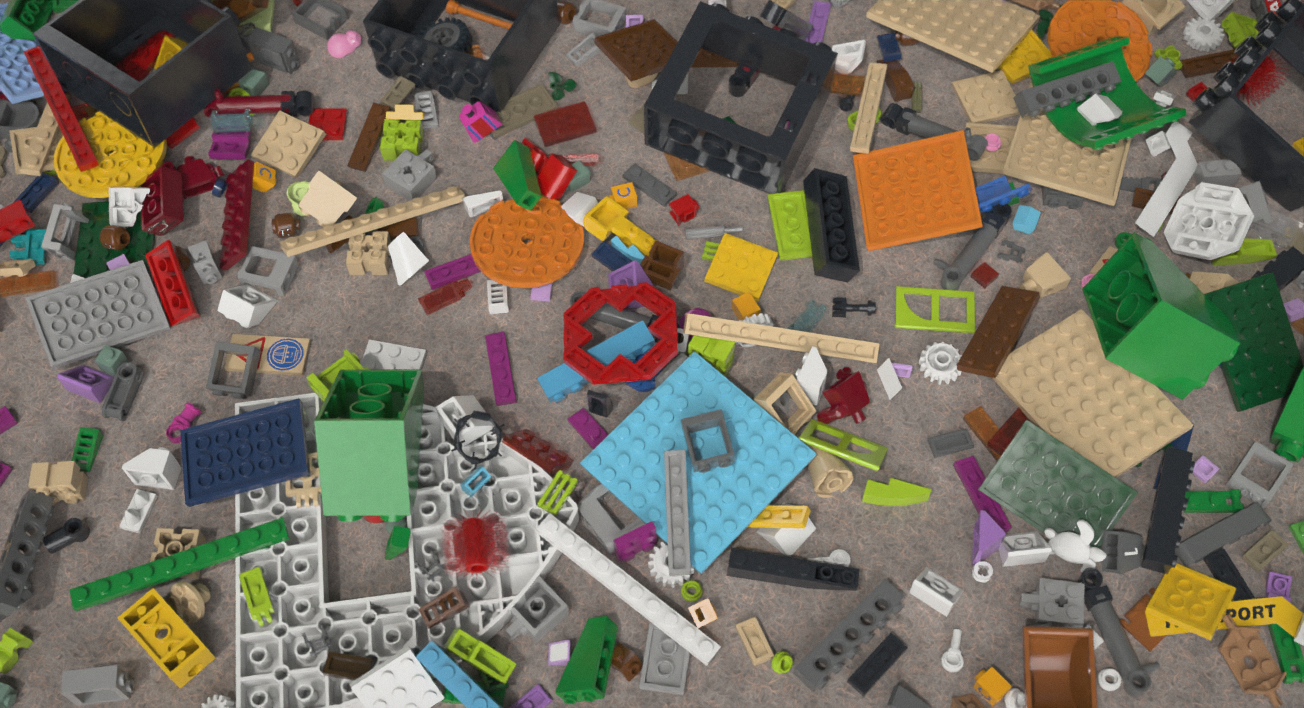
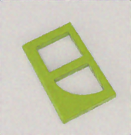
[894,286,976,334]
[799,419,888,471]

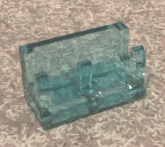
[210,109,253,133]
[788,300,826,333]

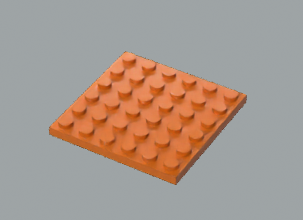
[853,130,983,251]

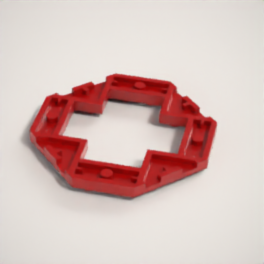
[563,282,678,385]

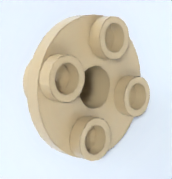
[167,581,210,624]

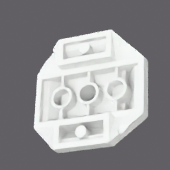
[1164,182,1254,260]

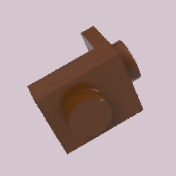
[611,643,643,682]

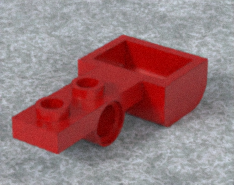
[522,138,577,201]

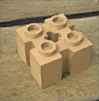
[346,232,391,275]
[28,461,88,505]
[150,528,206,579]

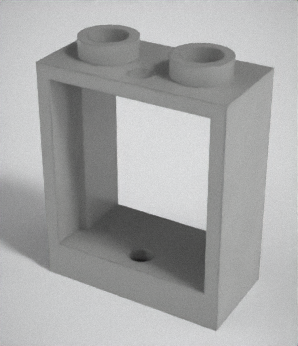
[573,0,626,37]
[1226,441,1294,509]
[61,665,134,706]

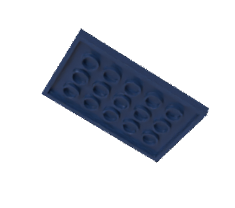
[180,398,310,507]

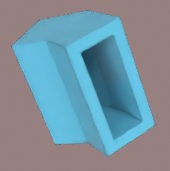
[1013,205,1041,235]
[460,466,492,498]

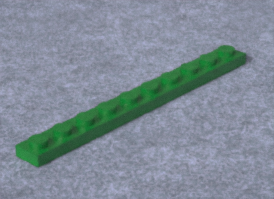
[69,517,290,612]

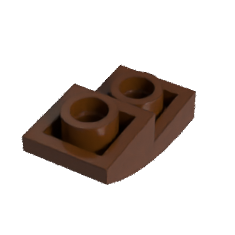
[378,218,419,240]

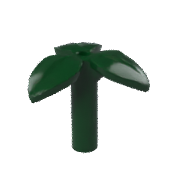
[549,72,577,100]

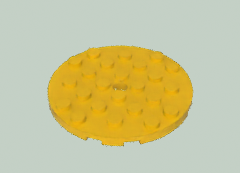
[54,112,167,198]

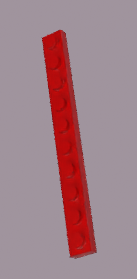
[23,46,99,172]

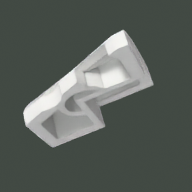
[388,232,429,286]

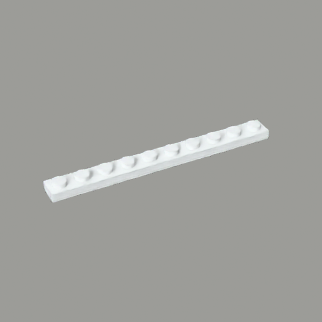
[536,514,721,666]

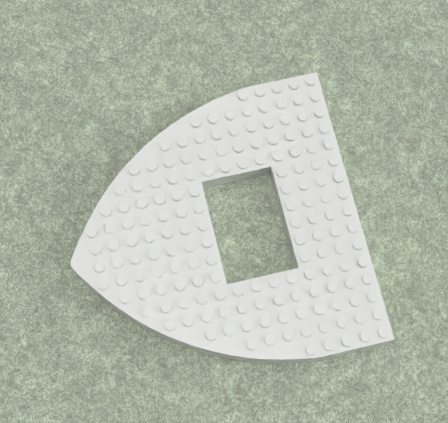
[235,393,579,708]

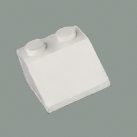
[217,284,278,328]
[122,447,181,490]

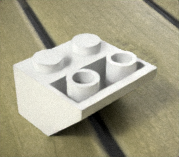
[795,346,827,406]
[435,395,494,447]

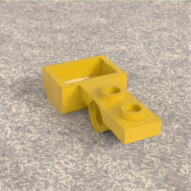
[583,196,657,256]

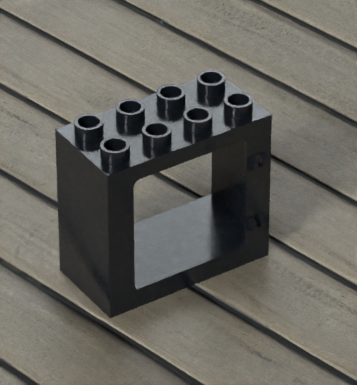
[33,0,252,148]
[363,0,560,113]
[1189,0,1304,212]
[644,1,838,194]

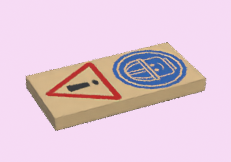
[224,334,311,376]

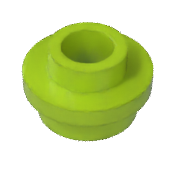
[681,580,703,602]
[772,651,793,674]

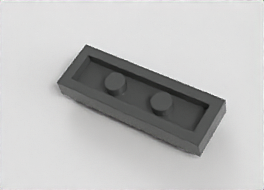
[623,163,677,207]

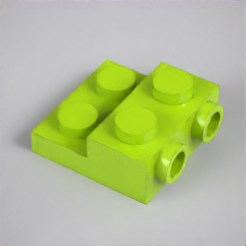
[1221,12,1259,48]

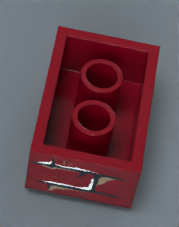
[140,166,184,236]

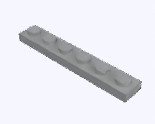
[664,450,691,576]

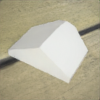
[832,40,866,75]
[1077,94,1122,125]
[561,192,598,226]

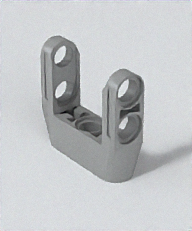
[577,484,645,554]

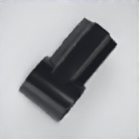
[43,518,90,554]

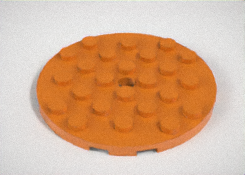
[1048,0,1152,82]
[470,196,584,288]

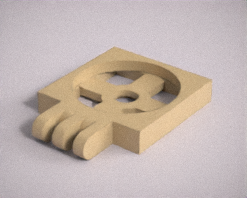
[286,452,321,508]

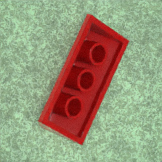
[145,240,200,327]

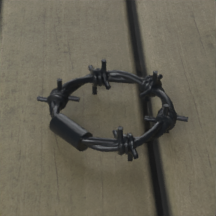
[451,410,505,469]

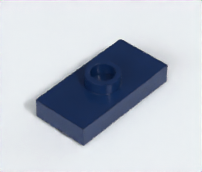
[877,33,902,62]
[591,241,633,272]

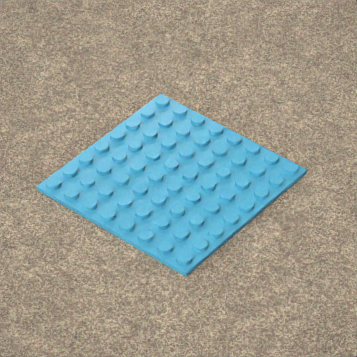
[580,352,817,574]

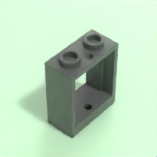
[206,341,261,399]
[681,409,735,473]

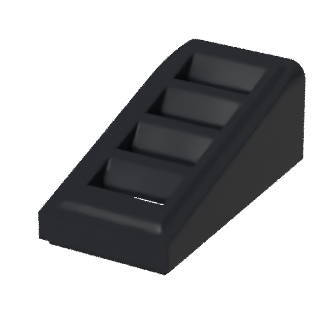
[587,390,613,418]

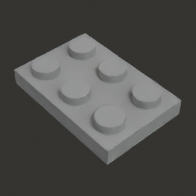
[639,623,690,695]

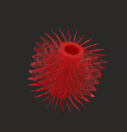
[1224,50,1289,107]
[440,509,510,581]

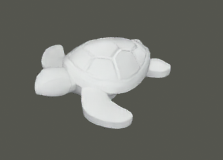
[1044,520,1107,572]

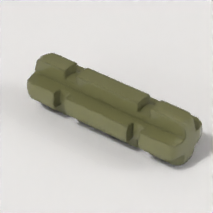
[912,81,922,113]

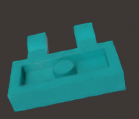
[9,229,47,265]

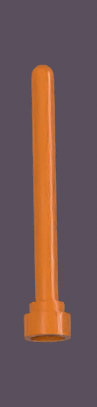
[446,0,512,30]

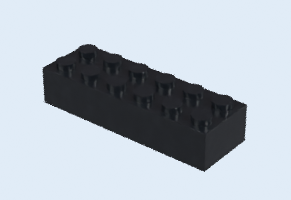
[803,168,860,283]

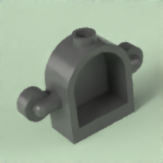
[0,99,42,152]

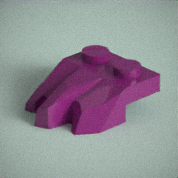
[208,120,251,160]

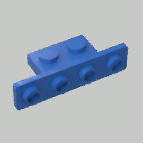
[975,175,1033,213]

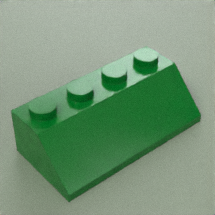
[0,0,53,40]

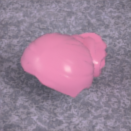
[327,30,361,58]

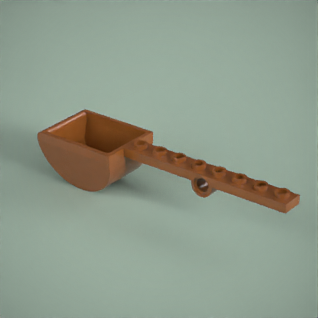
[1022,626,1097,708]

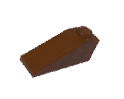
[877,60,914,102]

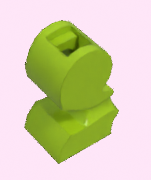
[0,628,33,674]

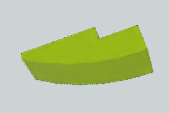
[1211,238,1277,266]
[862,478,932,506]
[443,628,516,684]

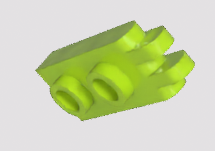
[238,567,275,627]

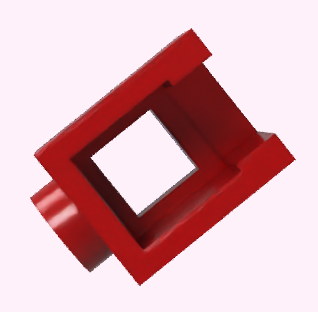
[669,194,699,226]

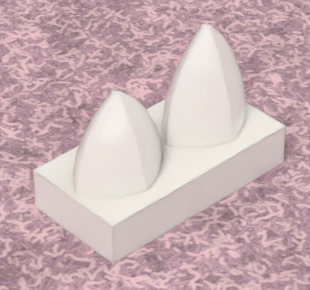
[119,489,158,533]

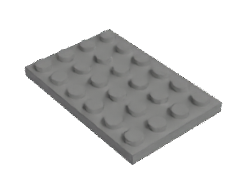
[25,260,170,369]

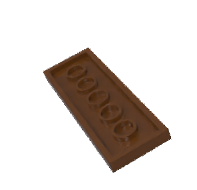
[957,286,1040,378]

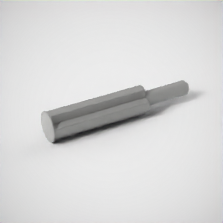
[685,226,743,240]

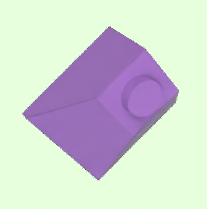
[608,261,653,308]

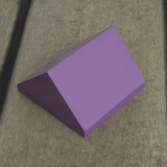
[57,365,114,403]
[972,510,1006,566]

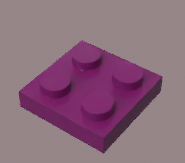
[613,521,657,562]

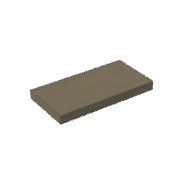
[491,83,559,138]

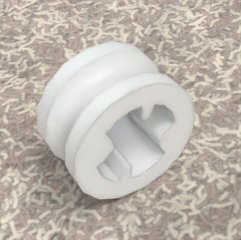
[972,561,993,582]

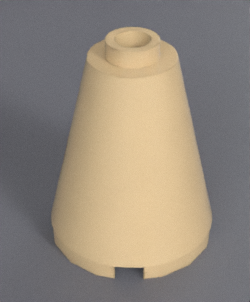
[807,445,854,498]

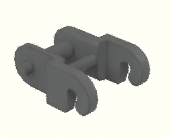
[997,240,1026,263]
[415,550,445,582]
[302,624,331,658]

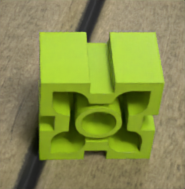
[380,119,424,161]
[688,335,735,377]

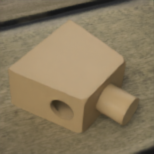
[1019,252,1071,298]

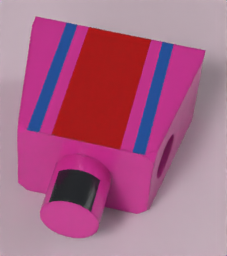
[459,101,503,143]

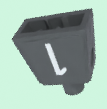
[1102,530,1145,574]

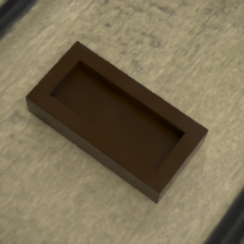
[322,651,374,681]

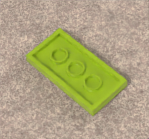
[767,190,812,261]

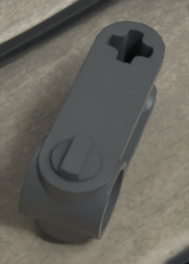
[102,362,145,421]

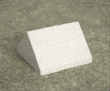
[757,503,816,557]
[999,531,1051,567]
[909,567,964,617]

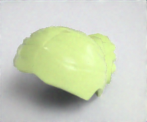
[287,181,310,217]

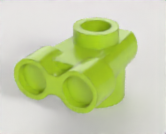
[1154,45,1182,70]

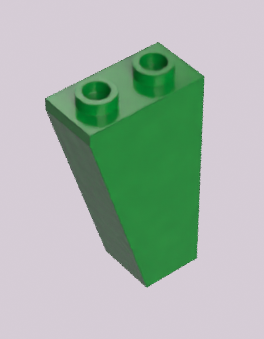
[493,140,542,211]
[555,616,618,704]

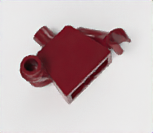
[162,156,225,200]
[817,367,870,424]

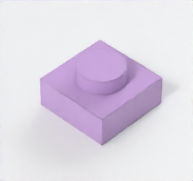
[1284,298,1304,322]

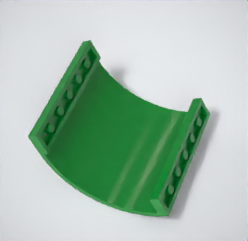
[1028,36,1187,150]

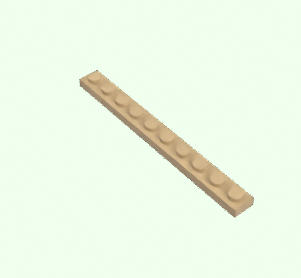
[280,186,465,257]
[683,313,879,363]

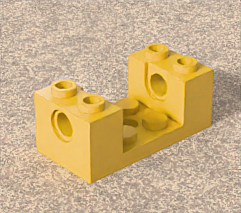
[117,588,216,689]

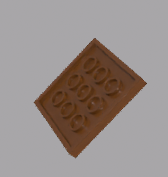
[594,19,678,82]

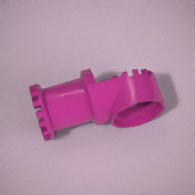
[166,402,201,444]

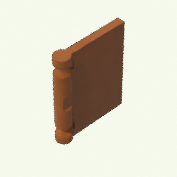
[1120,588,1166,652]

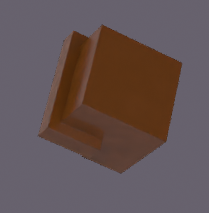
[640,241,684,291]

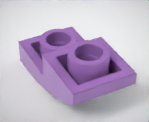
[1265,572,1292,603]

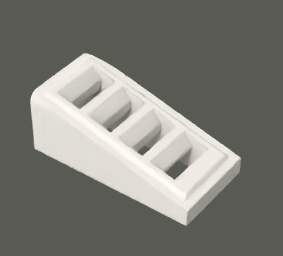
[462,190,504,218]
[487,280,509,314]

